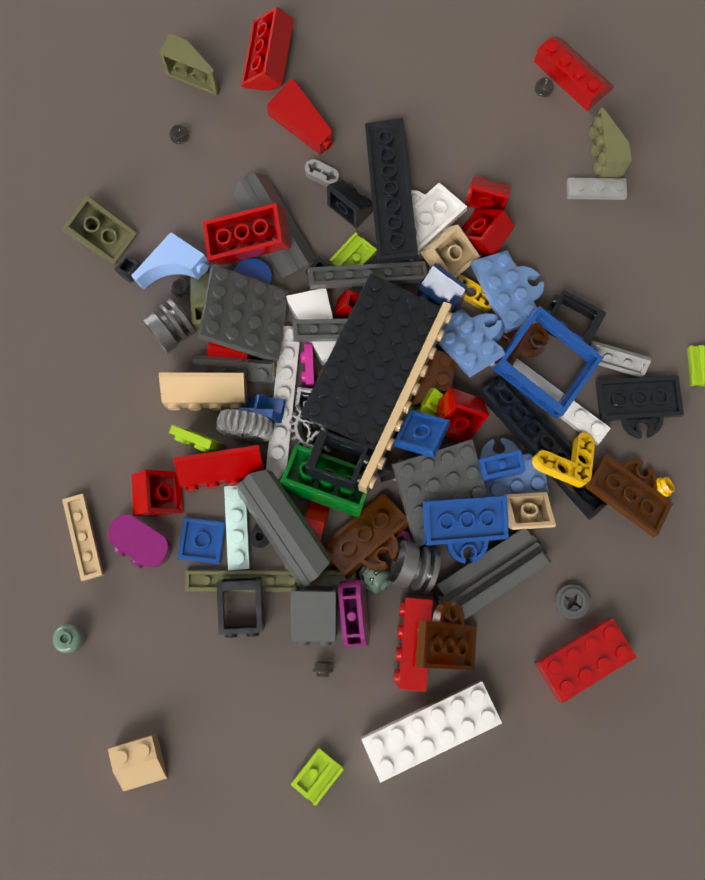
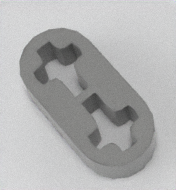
[305,159,339,187]

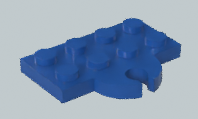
[423,495,509,563]

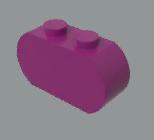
[108,514,171,569]
[338,580,370,647]

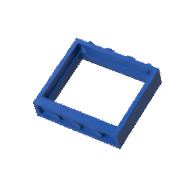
[491,306,604,418]

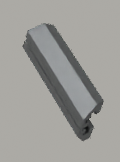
[233,172,316,278]
[237,470,332,587]
[433,529,551,620]

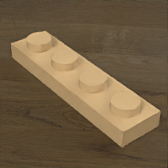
[62,494,104,582]

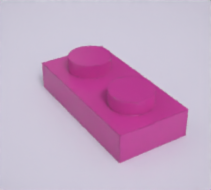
[301,344,315,388]

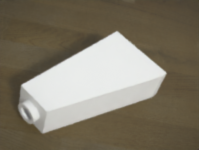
[286,289,336,366]

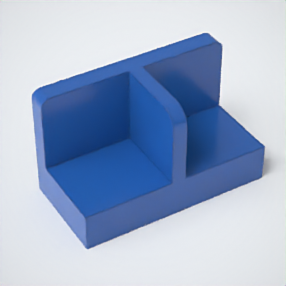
[237,394,286,424]
[478,450,526,483]

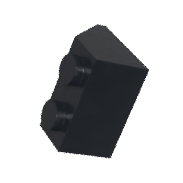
[327,180,372,229]

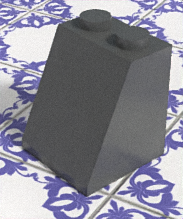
[291,586,336,645]

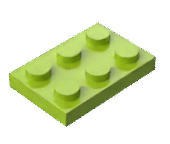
[169,425,225,452]

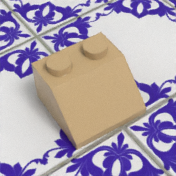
[419,224,480,278]
[505,492,556,530]
[108,734,168,792]

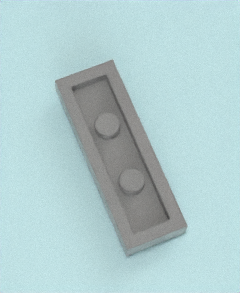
[567,178,627,200]
[584,340,651,378]

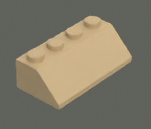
[159,372,248,411]

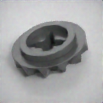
[555,585,590,619]

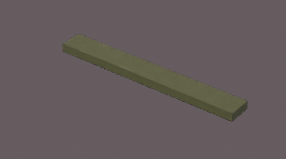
[185,570,356,593]

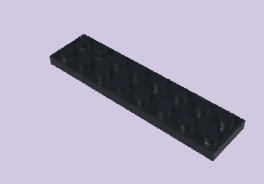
[365,118,419,264]
[477,376,607,520]

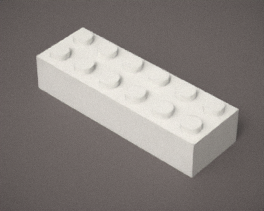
[361,680,502,783]

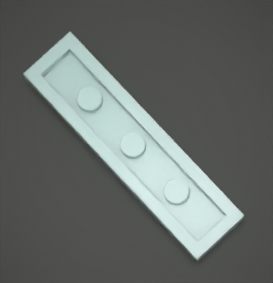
[224,485,250,570]

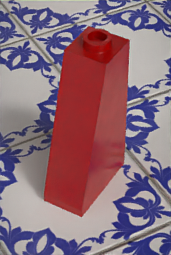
[267,78,333,155]

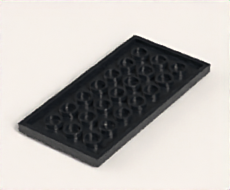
[300,273,441,452]

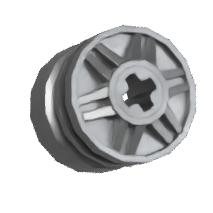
[142,298,196,353]
[389,540,441,594]

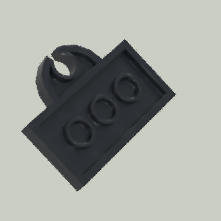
[595,375,684,439]

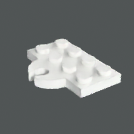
[411,183,467,261]

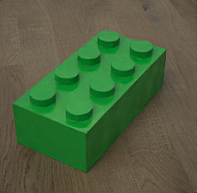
[280,444,370,518]

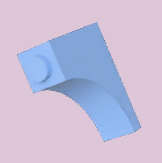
[131,233,211,290]

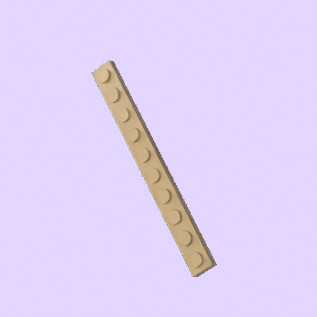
[358,302,453,494]

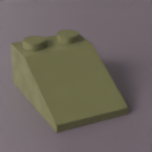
[159,33,219,96]
[62,195,137,265]

